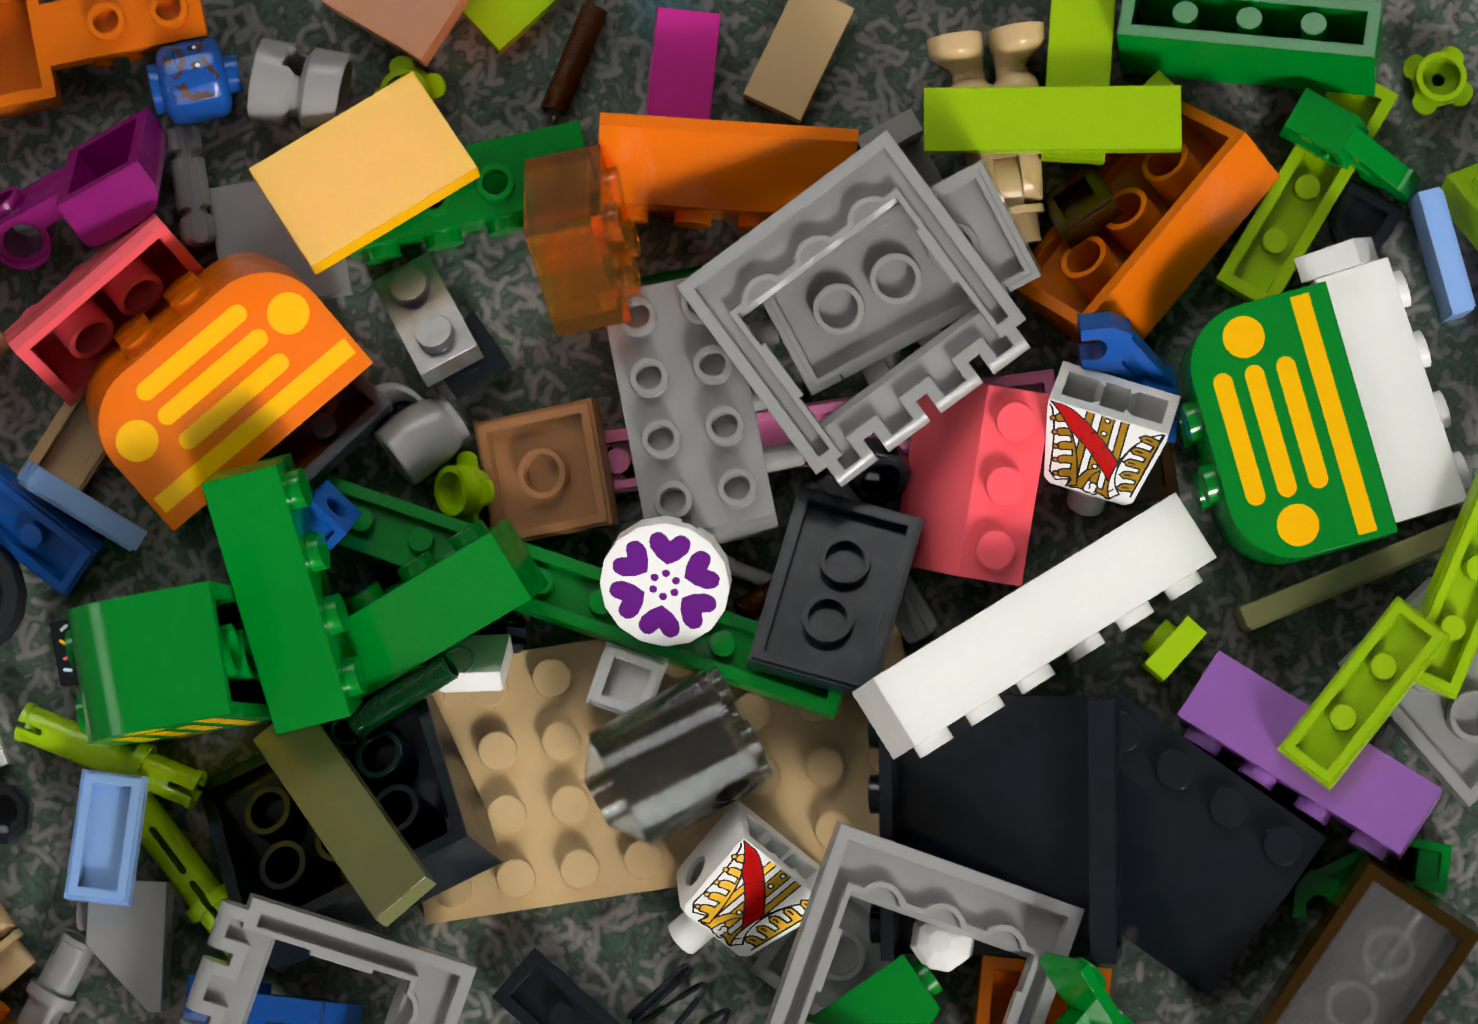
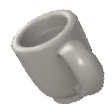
[374,382,470,486]

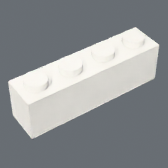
[1310,257,1471,525]

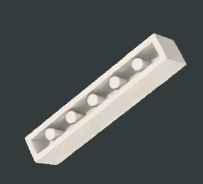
[852,492,1217,760]

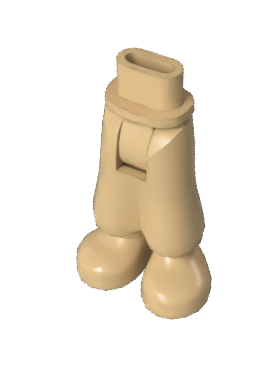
[926,21,1046,244]

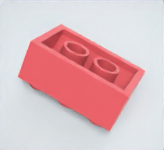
[4,212,204,407]
[899,383,1051,586]

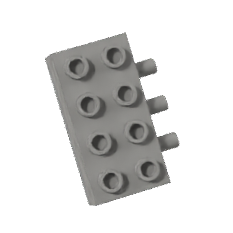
[763,159,1042,396]
[600,277,805,544]

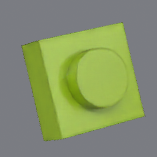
[1139,616,1207,683]

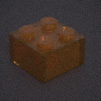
[523,144,641,337]

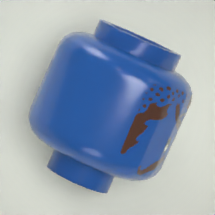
[146,37,244,126]

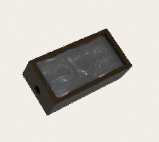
[1248,853,1478,1024]

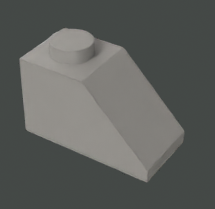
[76,880,175,1013]

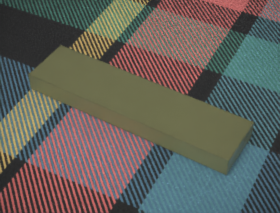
[1232,518,1457,633]
[253,723,436,927]

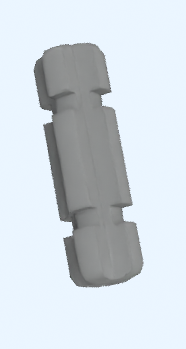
[166,124,217,248]

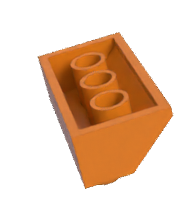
[1013,100,1280,344]
[597,112,859,232]

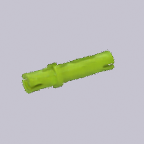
[14,702,207,810]
[141,792,229,958]

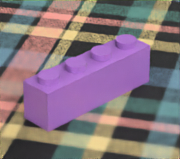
[1177,650,1442,862]

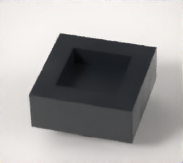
[443,312,511,402]

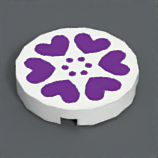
[600,516,732,646]

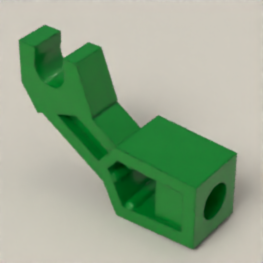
[1279,87,1421,206]
[1289,838,1452,920]

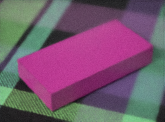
[645,7,721,119]

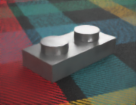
[372,252,484,388]

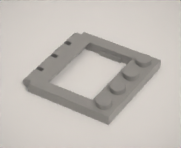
[676,130,1031,487]
[765,821,1085,1024]
[179,893,477,1024]

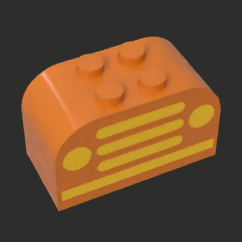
[86,252,373,532]

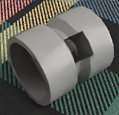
[247,37,353,130]

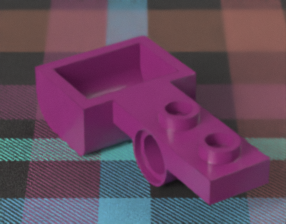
[0,107,168,270]

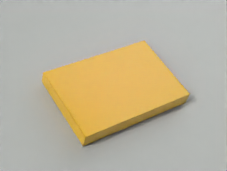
[248,71,480,276]

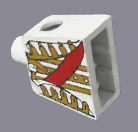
[1044,361,1181,516]
[668,800,820,956]

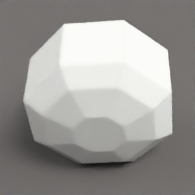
[910,920,975,972]

